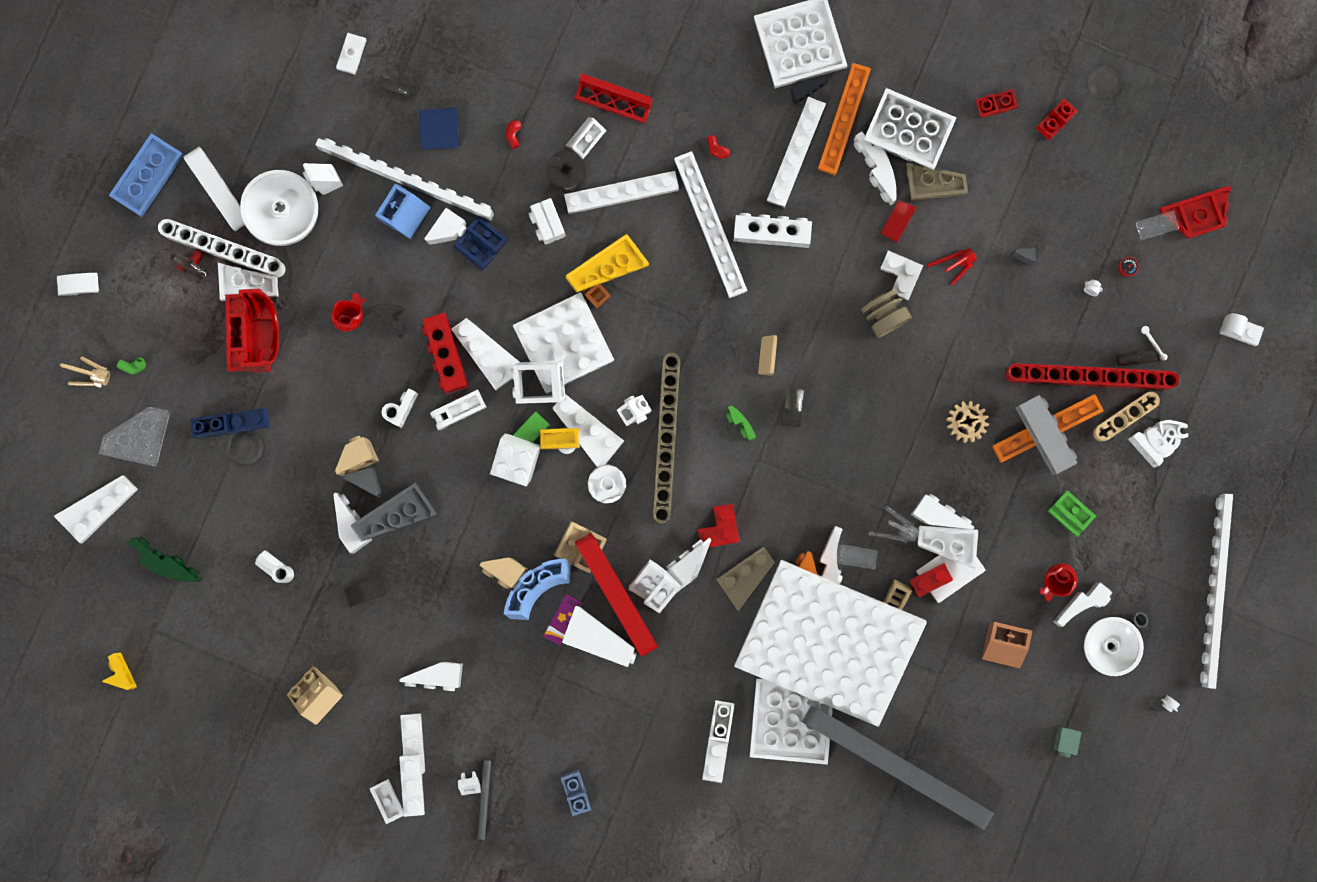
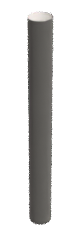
[477,760,491,840]

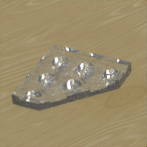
[99,407,170,467]

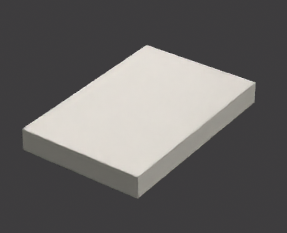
[915,555,986,603]

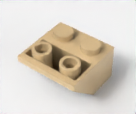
[479,557,528,589]
[287,666,343,725]

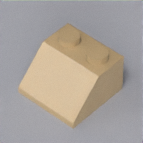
[335,436,379,477]

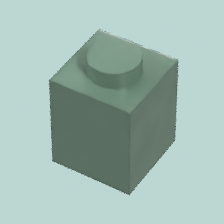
[1053,726,1082,757]

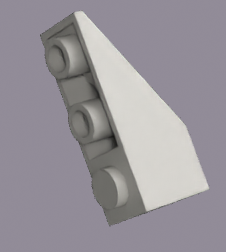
[303,163,343,195]
[333,493,372,554]
[911,494,974,530]
[666,538,711,592]
[400,662,463,691]

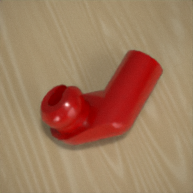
[707,135,730,159]

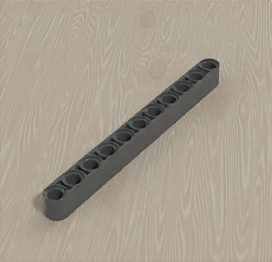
[802,705,995,830]

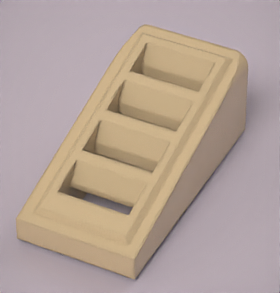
[883,579,912,610]

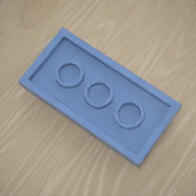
[109,133,184,217]

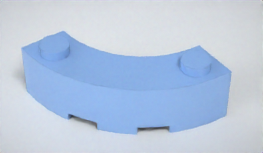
[504,559,572,620]

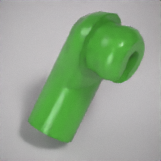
[117,358,146,375]

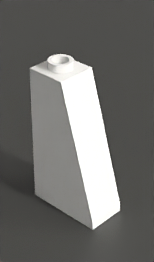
[562,606,637,667]

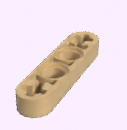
[1093,392,1160,442]

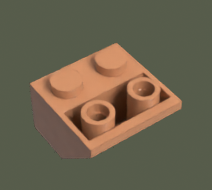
[982,621,1032,668]

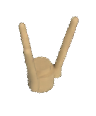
[60,357,110,388]

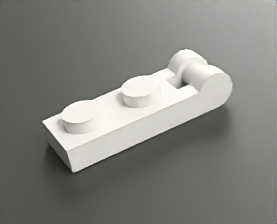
[430,390,487,430]

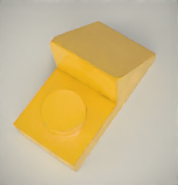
[102,652,137,690]

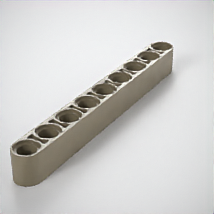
[653,353,680,524]

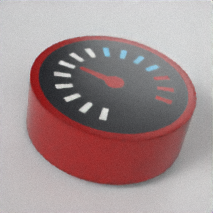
[1118,257,1139,277]

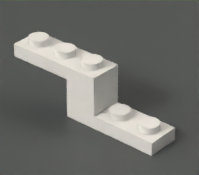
[400,713,425,817]

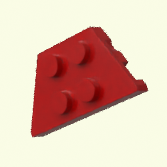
[1159,185,1231,239]

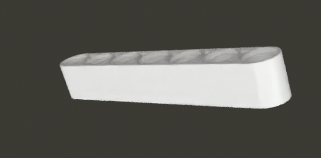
[158,219,285,278]

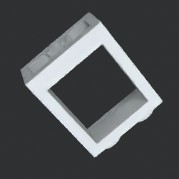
[511,361,565,403]

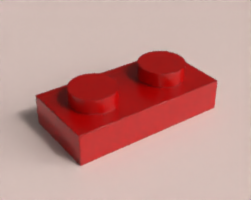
[909,563,953,598]

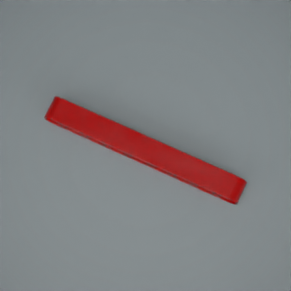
[1005,363,1180,390]

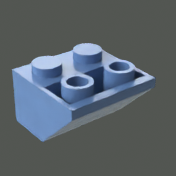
[375,183,431,239]

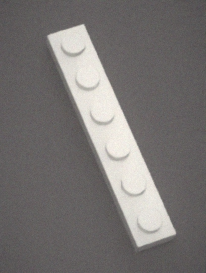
[767,97,826,208]
[564,171,679,214]

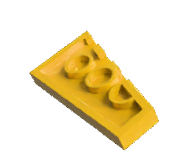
[565,234,649,292]

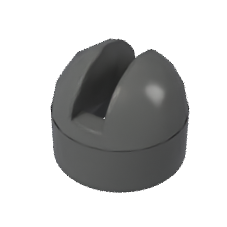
[1130,612,1148,628]

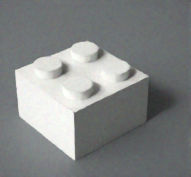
[490,433,540,486]

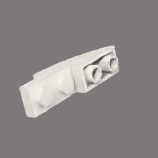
[854,132,896,205]
[702,700,735,783]

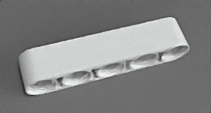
[183,147,245,231]

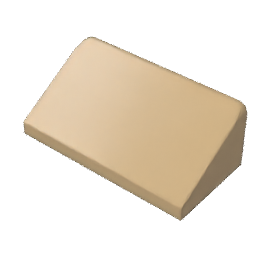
[758,335,777,376]

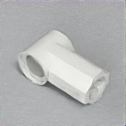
[255,550,294,583]

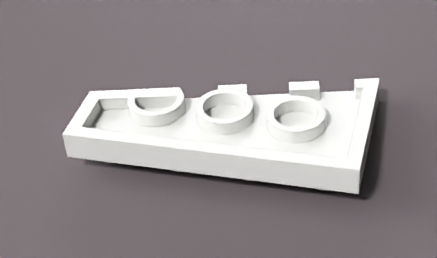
[553,394,624,467]
[54,475,138,543]

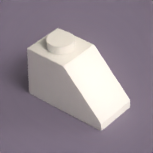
[424,208,467,245]

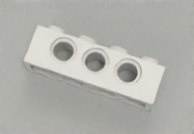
[733,213,812,248]

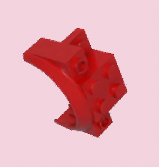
[225,289,279,373]

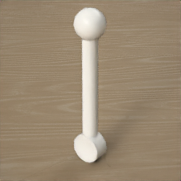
[1141,326,1167,361]

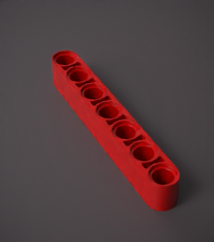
[575,532,658,657]

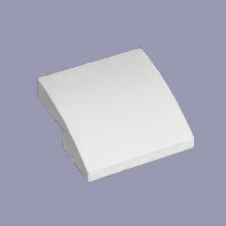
[629,560,681,613]

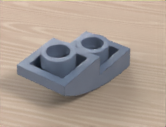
[560,770,591,816]

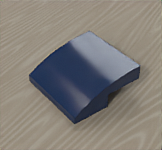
[419,107,460,150]
[453,216,508,271]

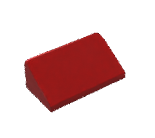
[880,201,917,242]

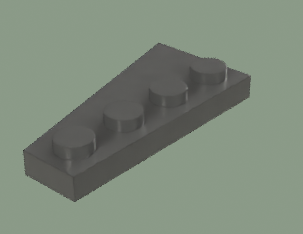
[351,483,437,542]

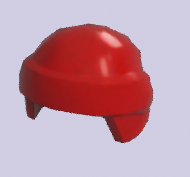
[331,293,365,331]
[1039,563,1078,601]

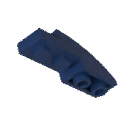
[190,408,269,438]

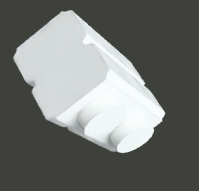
[528,198,566,244]

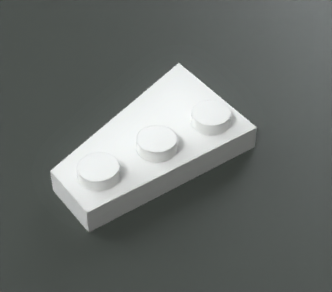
[218,263,278,301]
[918,526,978,569]

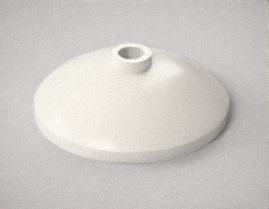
[1084,617,1144,676]

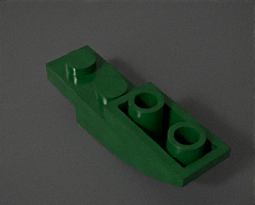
[128,537,202,582]

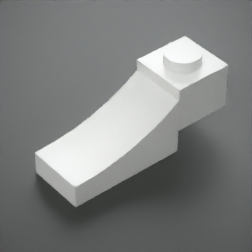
[819,526,843,584]
[1053,582,1112,627]

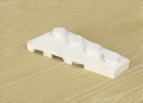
[451,318,524,391]

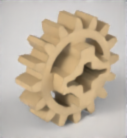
[946,401,989,443]

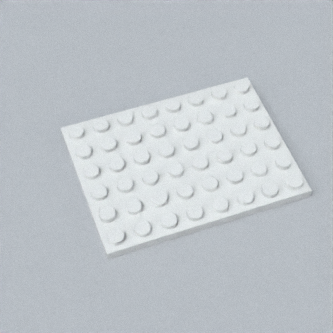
[734,560,927,727]

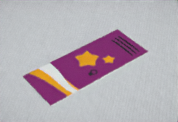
[543,594,583,646]

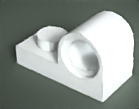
[1219,313,1264,346]
[382,389,418,428]

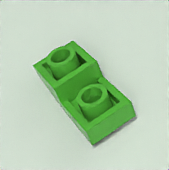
[726,405,756,441]
[513,412,550,442]

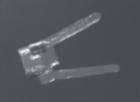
[868,506,919,543]

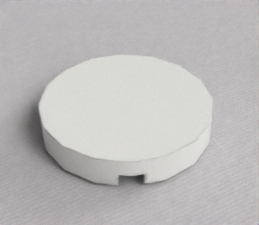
[588,465,626,503]

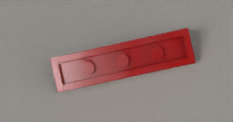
[574,73,653,124]

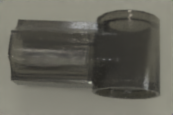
[781,388,804,427]

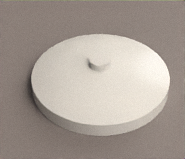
[240,170,318,246]

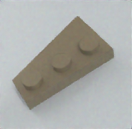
[906,163,968,201]
[716,547,775,611]

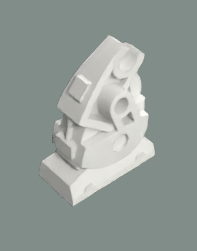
[1128,420,1188,468]

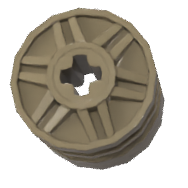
[861,290,912,338]

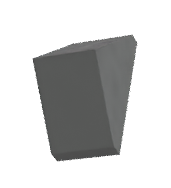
[344,467,382,497]

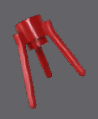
[926,248,977,286]

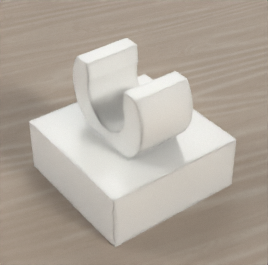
[458,771,481,795]

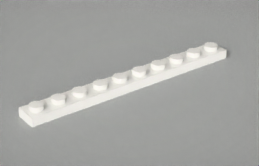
[315,138,494,221]
[1200,494,1233,689]

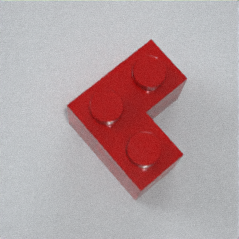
[698,504,739,548]

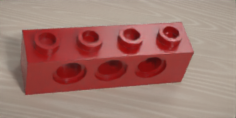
[421,312,469,394]

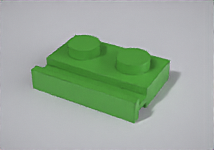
[1048,490,1096,537]

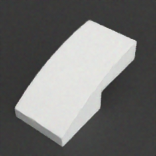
[57,273,99,296]

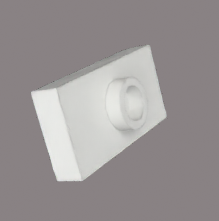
[336,33,366,75]

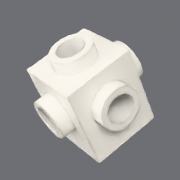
[617,395,652,426]

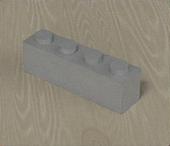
[1015,395,1077,475]

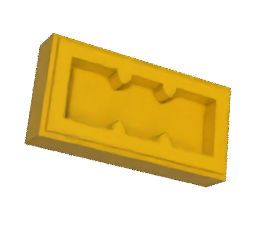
[540,428,580,450]

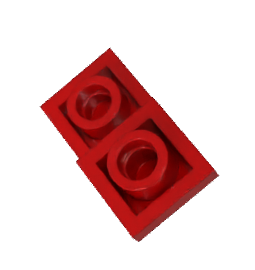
[976,89,1019,118]
[1036,99,1078,141]

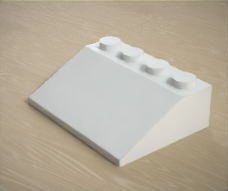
[864,88,956,170]

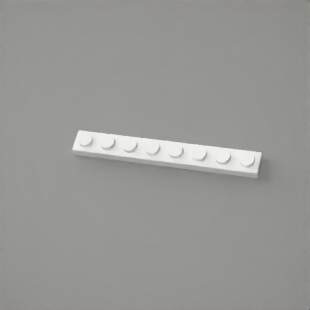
[674,151,747,299]

